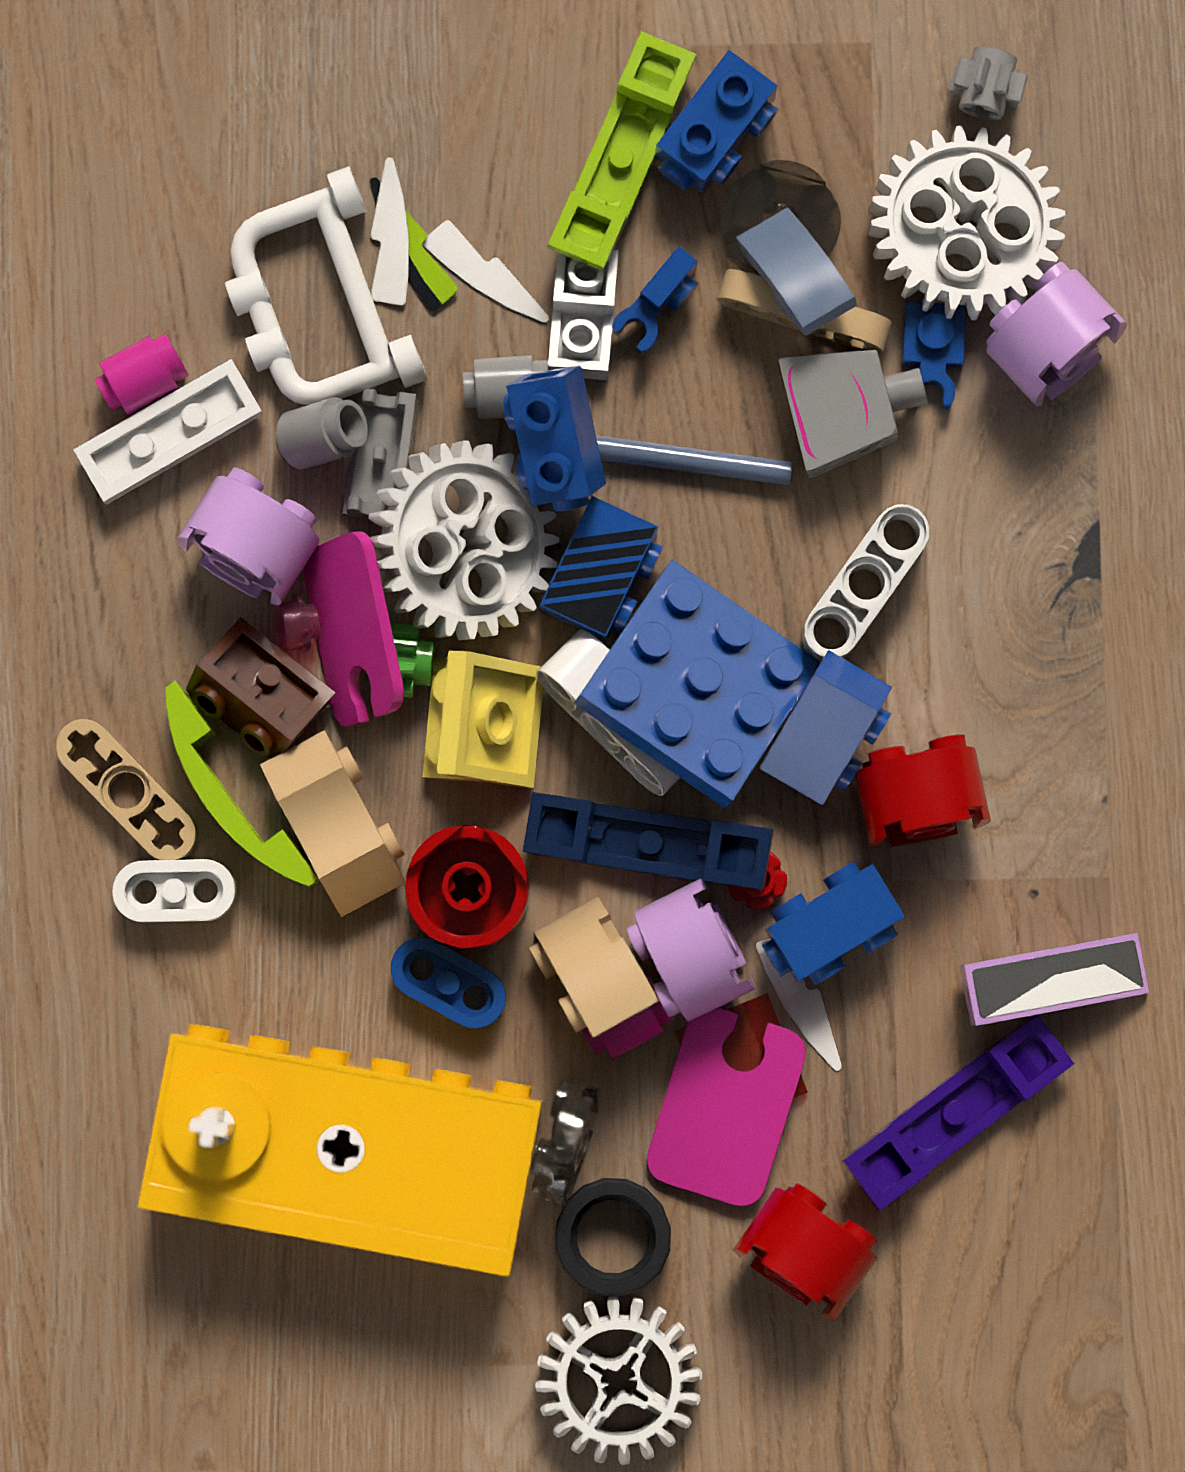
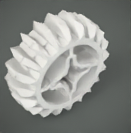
[535,1296,702,1465]

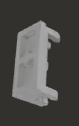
[342,389,419,518]

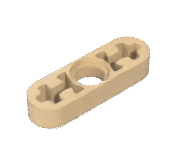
[717,269,893,353]
[56,719,198,860]

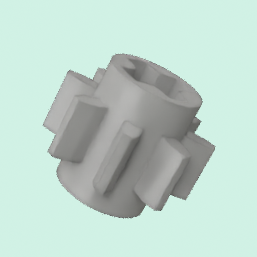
[949,46,1028,120]

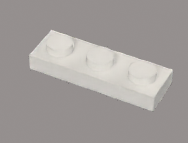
[74,359,264,505]

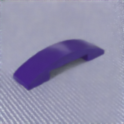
[842,1014,1074,1211]

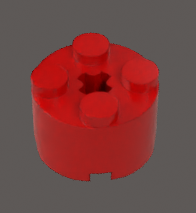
[855,734,991,848]
[405,825,530,950]
[733,1183,878,1321]

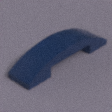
[523,792,774,890]

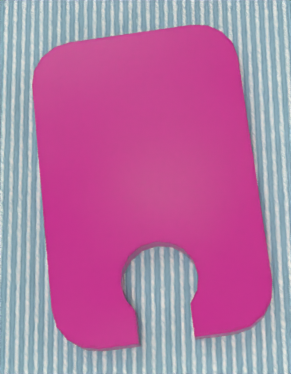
[303,531,404,727]
[647,1007,806,1206]

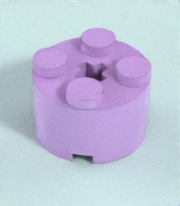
[986,261,1127,407]
[177,467,320,605]
[627,879,756,1022]

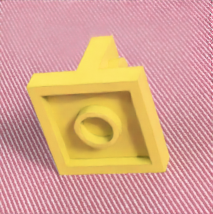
[422,651,543,788]

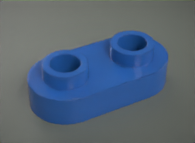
[391,937,506,1028]

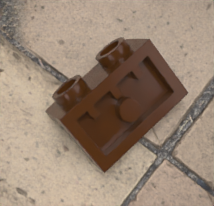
[186,617,335,759]

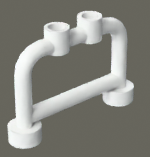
[225,166,428,405]

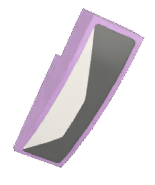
[960,933,1149,1026]

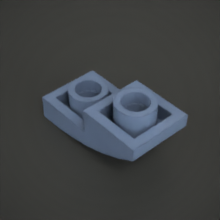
[736,207,857,336]

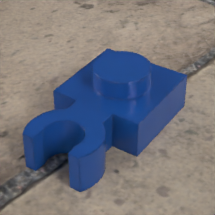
[901,301,966,409]

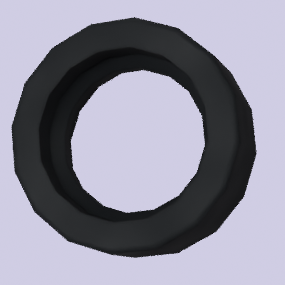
[555,1178,671,1296]

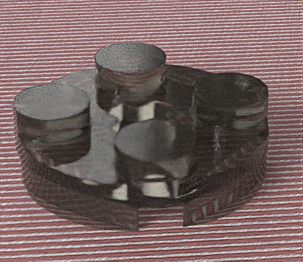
[719,160,841,276]
[530,1081,601,1207]

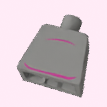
[778,350,928,478]

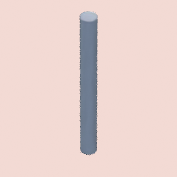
[596,435,793,486]

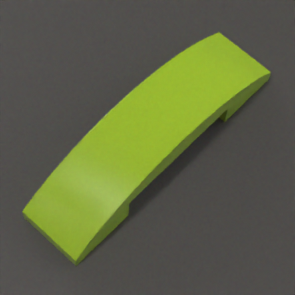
[547,31,697,271]
[165,681,321,889]

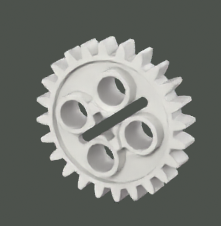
[867,126,1066,321]
[368,440,559,640]

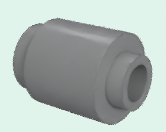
[463,355,548,420]
[276,397,368,470]

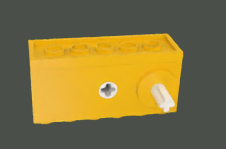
[137,1024,543,1277]

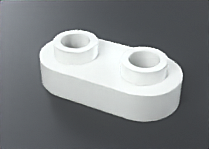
[112,859,237,923]

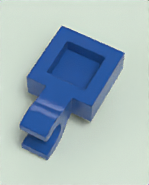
[612,246,698,356]

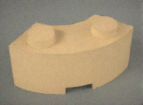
[260,730,405,917]
[529,897,659,1038]

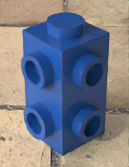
[655,50,779,194]
[503,365,606,511]
[762,861,905,985]

